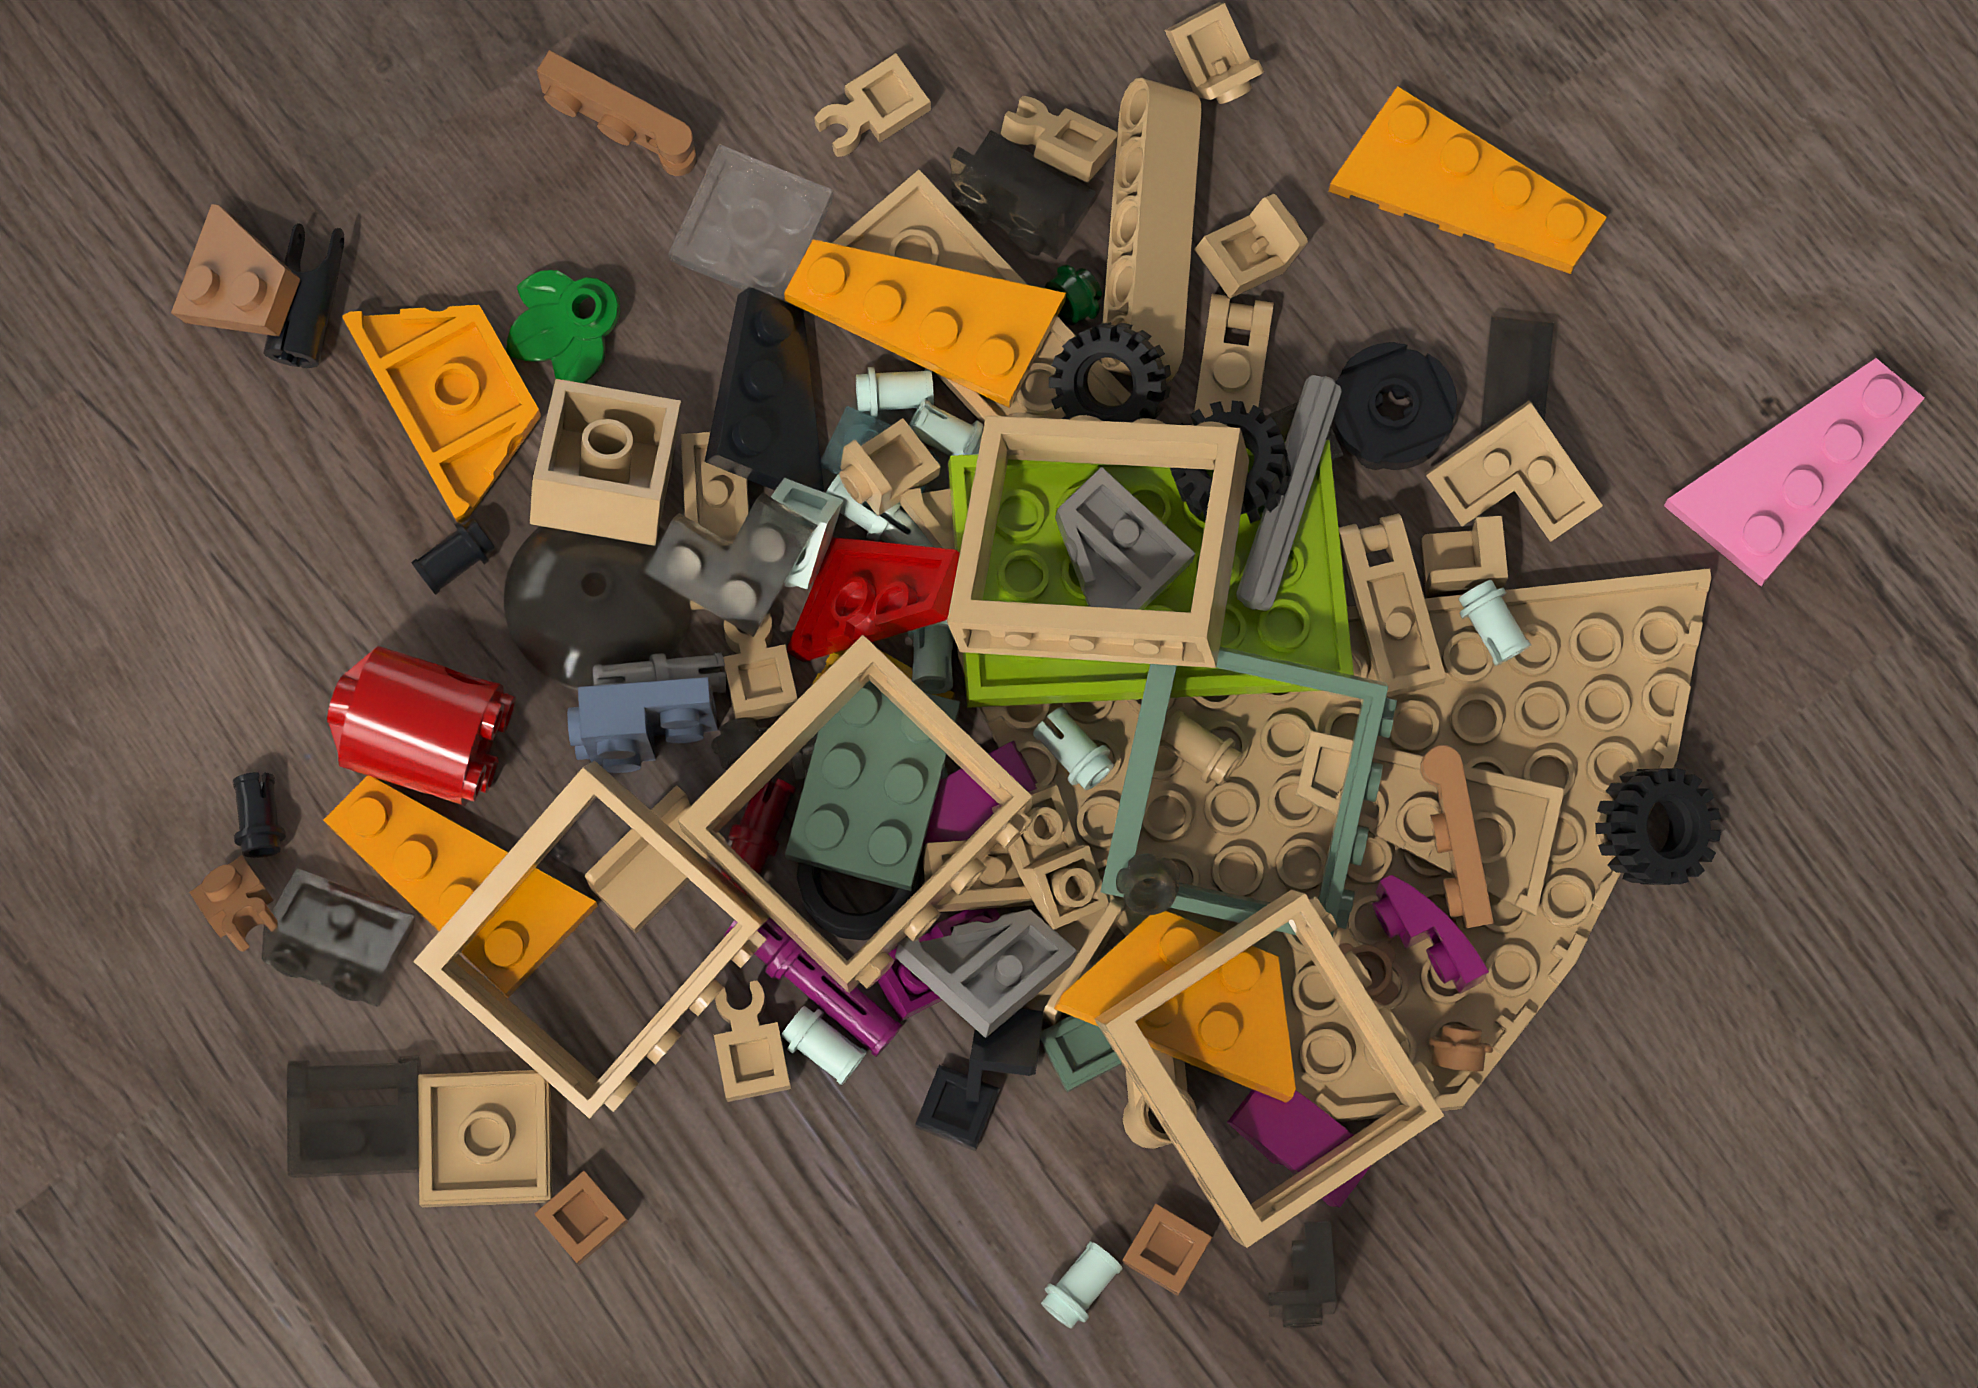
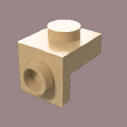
[1165,2,1264,104]
[1194,194,1308,299]
[839,418,941,516]

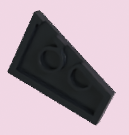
[704,287,824,492]

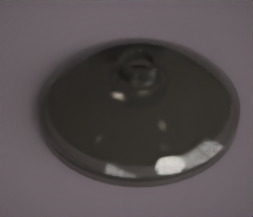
[504,526,693,690]

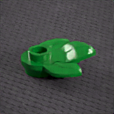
[506,270,621,384]

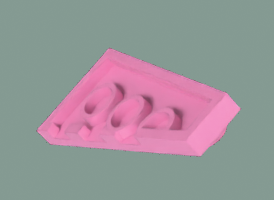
[1664,358,1925,586]

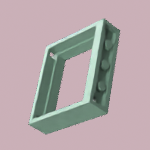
[1100,646,1397,937]

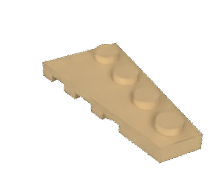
[1296,731,1565,916]

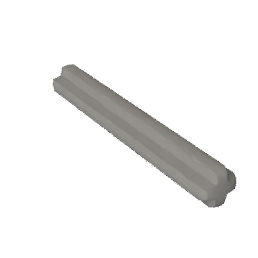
[1236,375,1342,611]

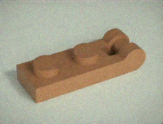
[536,50,697,176]
[1420,746,1494,929]

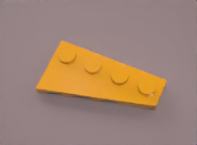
[1328,86,1607,274]
[784,239,1066,408]
[323,775,598,998]

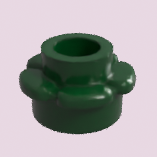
[1045,265,1102,325]

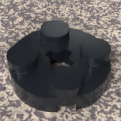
[1331,342,1457,470]

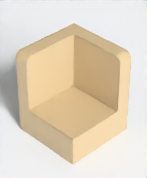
[1421,516,1508,598]

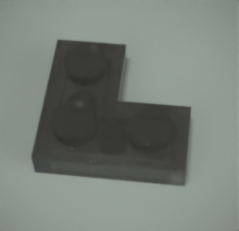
[644,493,818,637]

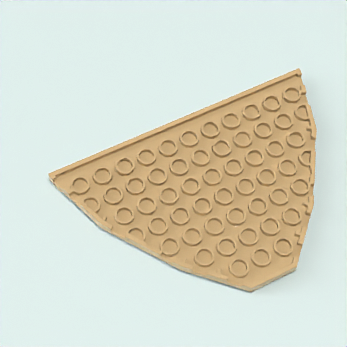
[957,569,1711,1122]

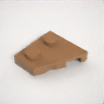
[171,204,300,336]

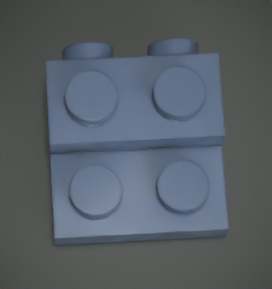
[567,677,718,773]

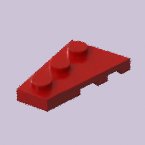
[786,537,960,662]

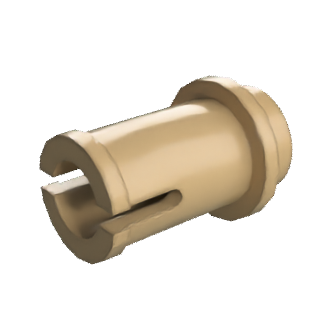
[1159,709,1243,786]

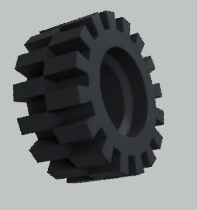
[1049,322,1171,423]
[1170,400,1291,524]
[1595,768,1721,885]

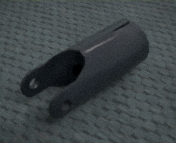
[263,223,345,368]

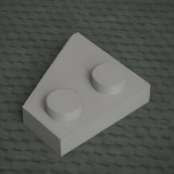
[1055,467,1195,610]
[895,909,1077,1038]

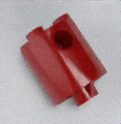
[327,646,516,806]

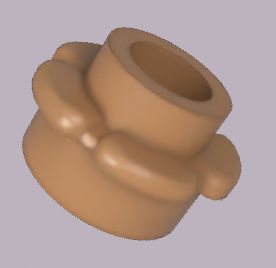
[1428,1025,1493,1071]

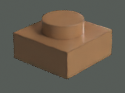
[535,1171,629,1265]
[1122,1204,1212,1296]

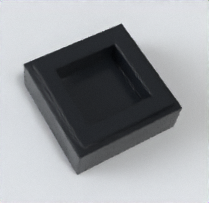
[915,1065,1000,1151]

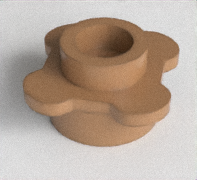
[1333,941,1398,1006]

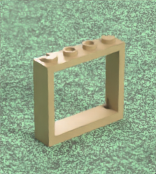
[947,412,1249,668]
[677,635,1032,993]
[413,761,769,1119]
[1094,890,1444,1248]

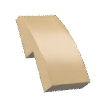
[992,785,1109,929]

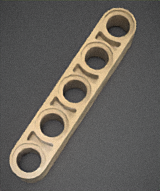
[1101,78,1201,383]

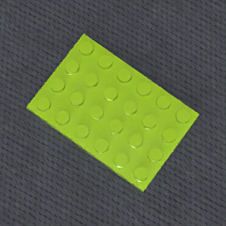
[948,440,1354,708]

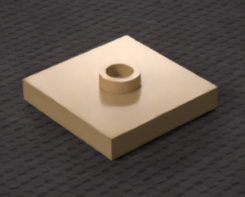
[418,1070,553,1207]

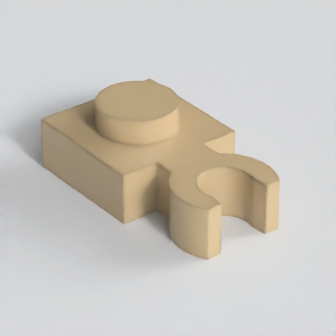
[815,53,931,157]
[1001,96,1118,182]
[723,607,798,724]
[714,980,791,1102]

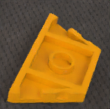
[342,305,541,523]
[1054,908,1296,1103]

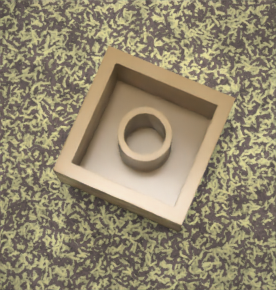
[530,379,681,546]

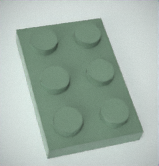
[785,680,960,891]

